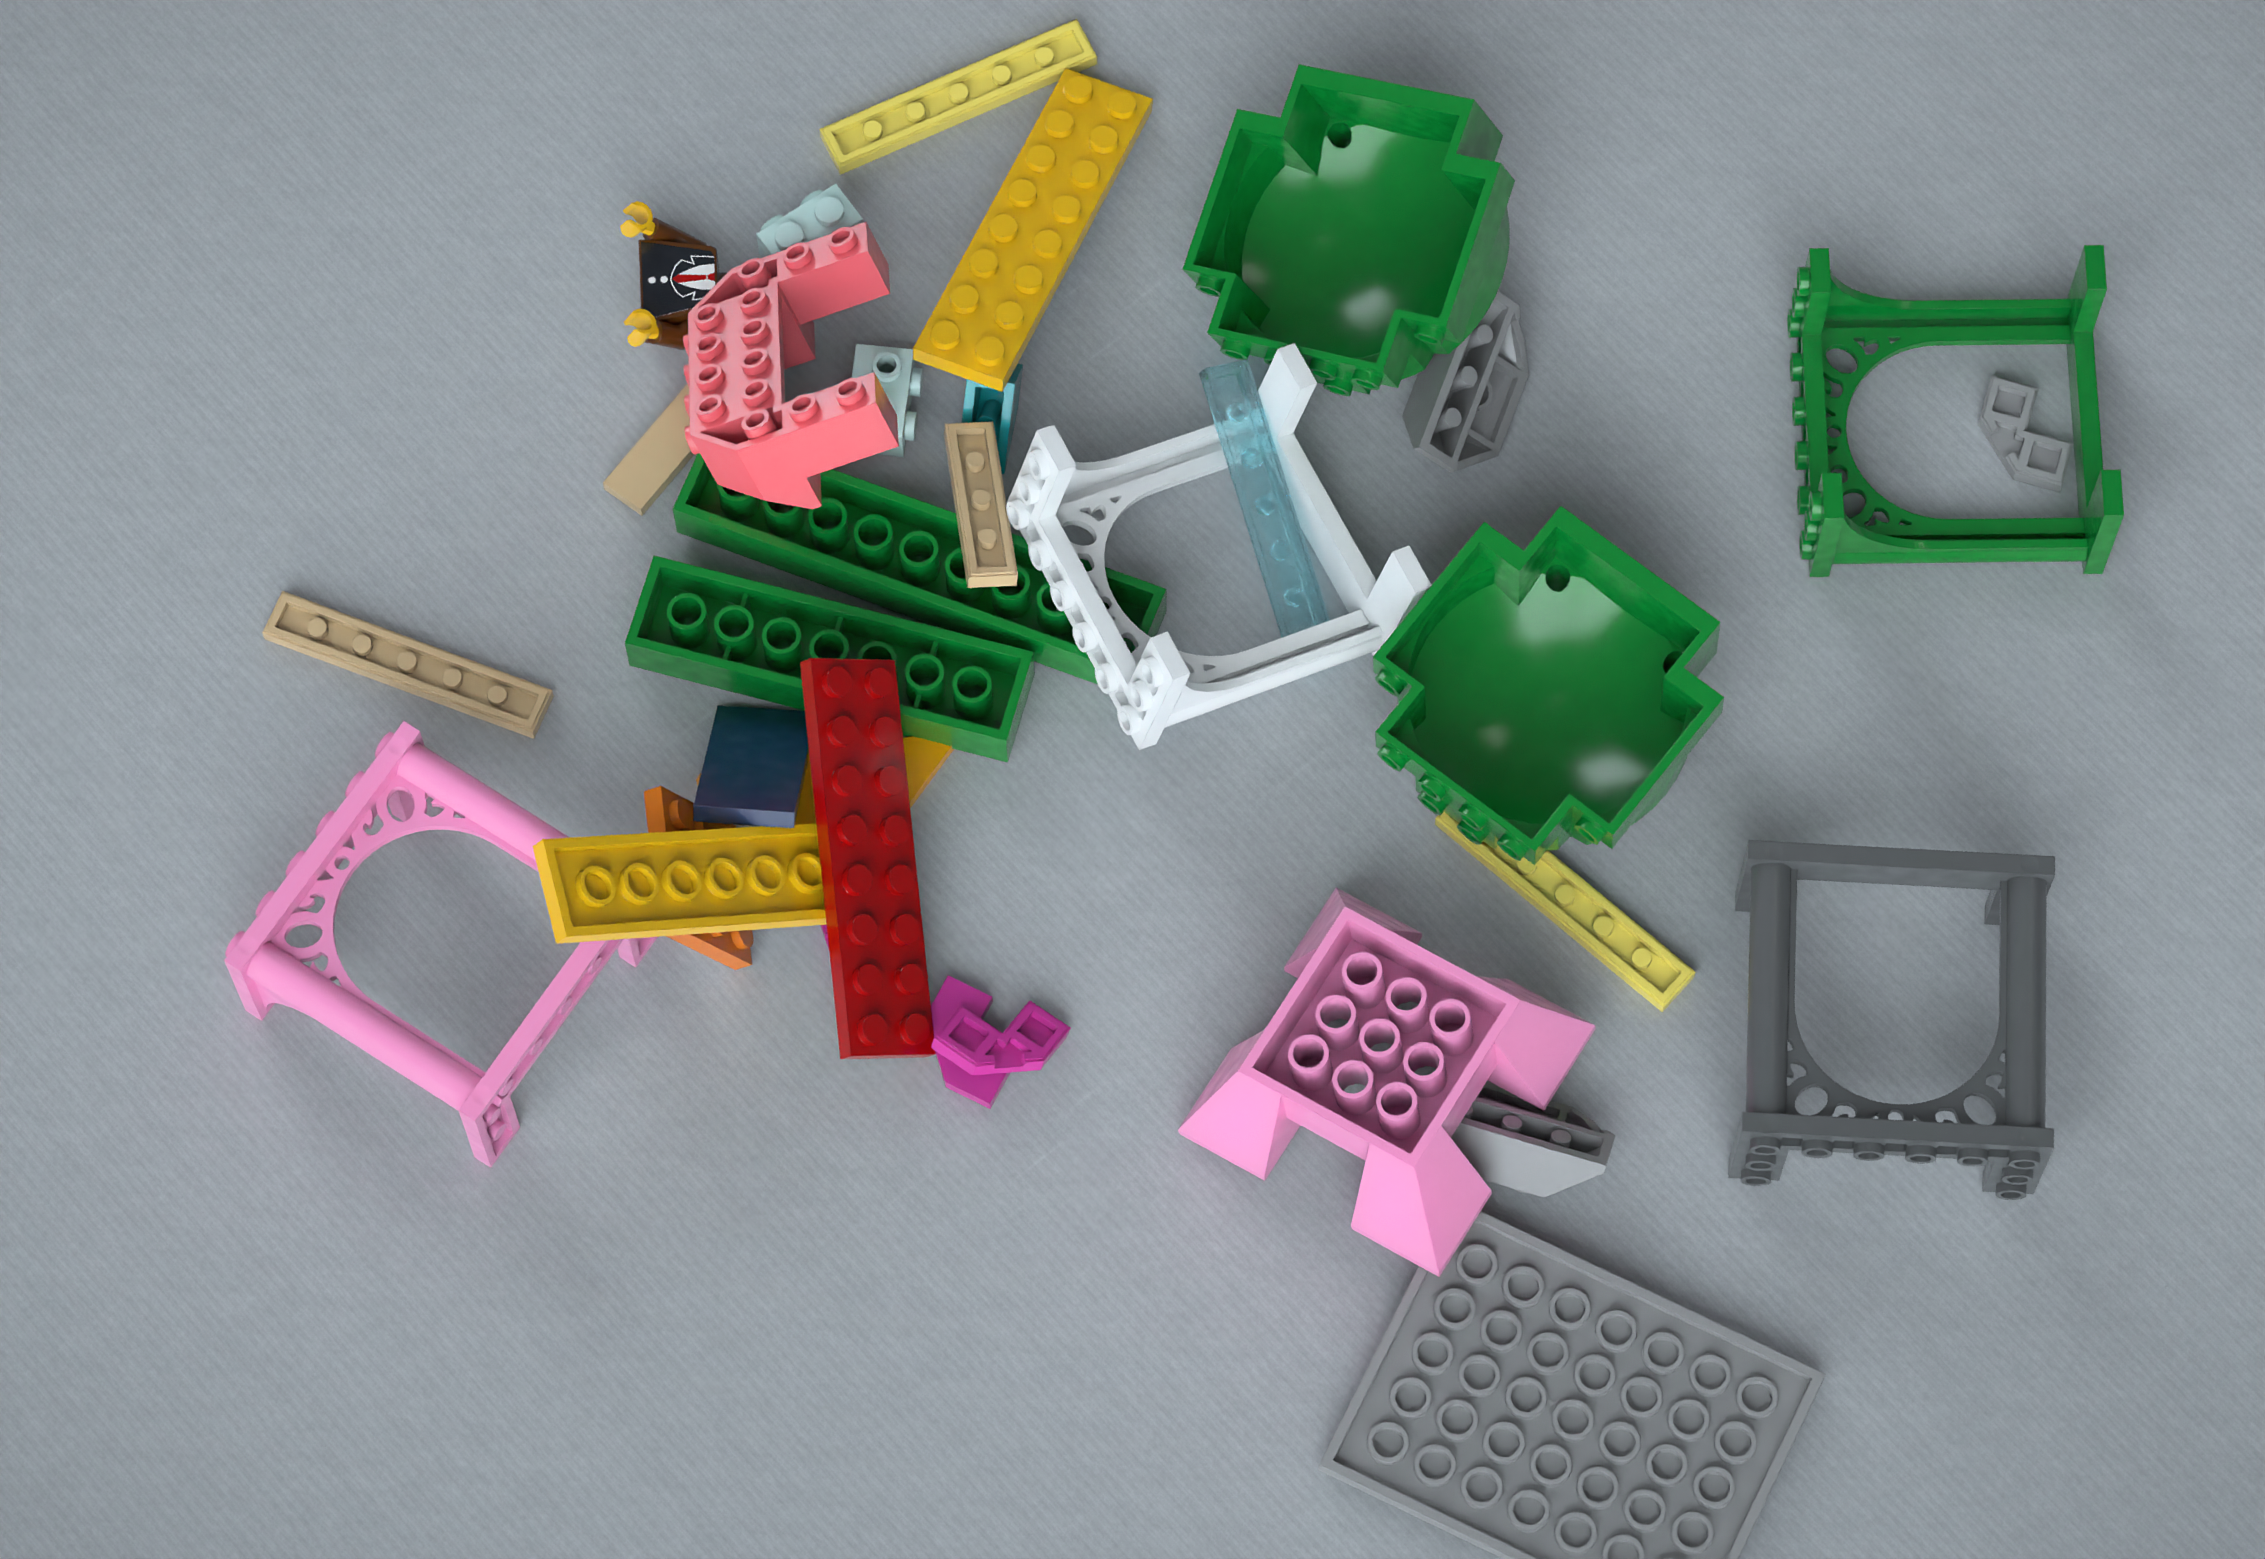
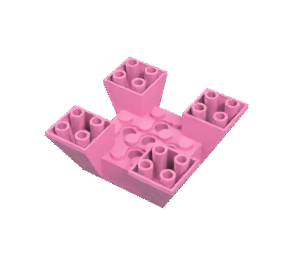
[1178,888,1596,1277]

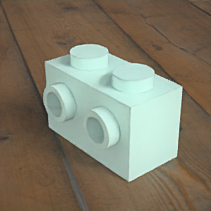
[756,184,863,258]
[851,344,923,457]

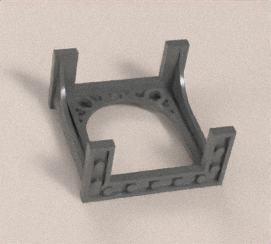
[1728,840,2055,1200]

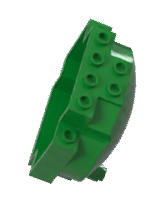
[1182,64,1515,396]
[1373,506,1724,865]

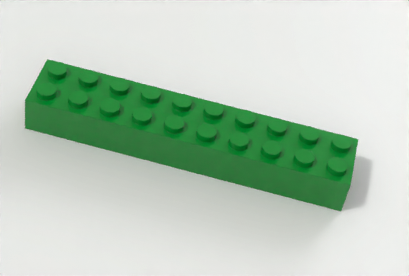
[673,453,1167,685]

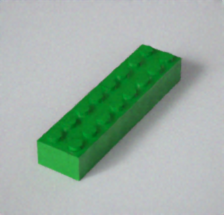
[625,555,1035,763]

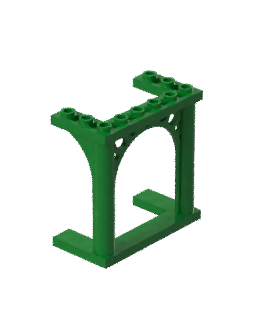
[1787,245,2124,577]

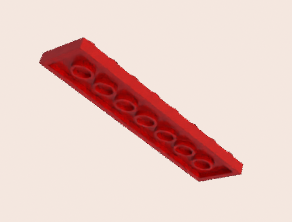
[800,658,936,1059]

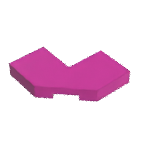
[931,975,1011,1109]
[931,1000,1071,1075]

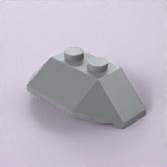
[1402,291,1529,473]
[1451,1082,1616,1198]

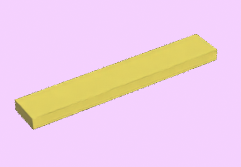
[819,19,1097,175]
[1435,812,1696,1012]

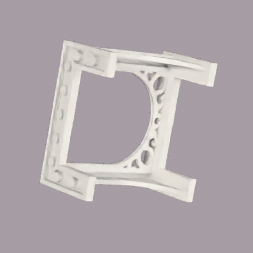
[1006,343,1431,750]

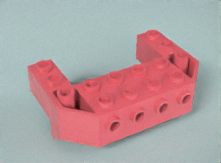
[683,222,899,509]

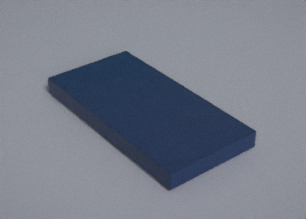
[693,705,809,828]

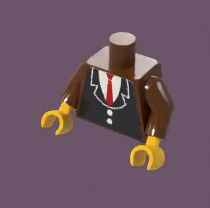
[620,201,728,350]

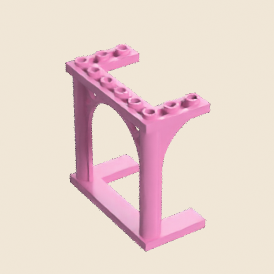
[224,721,658,1167]

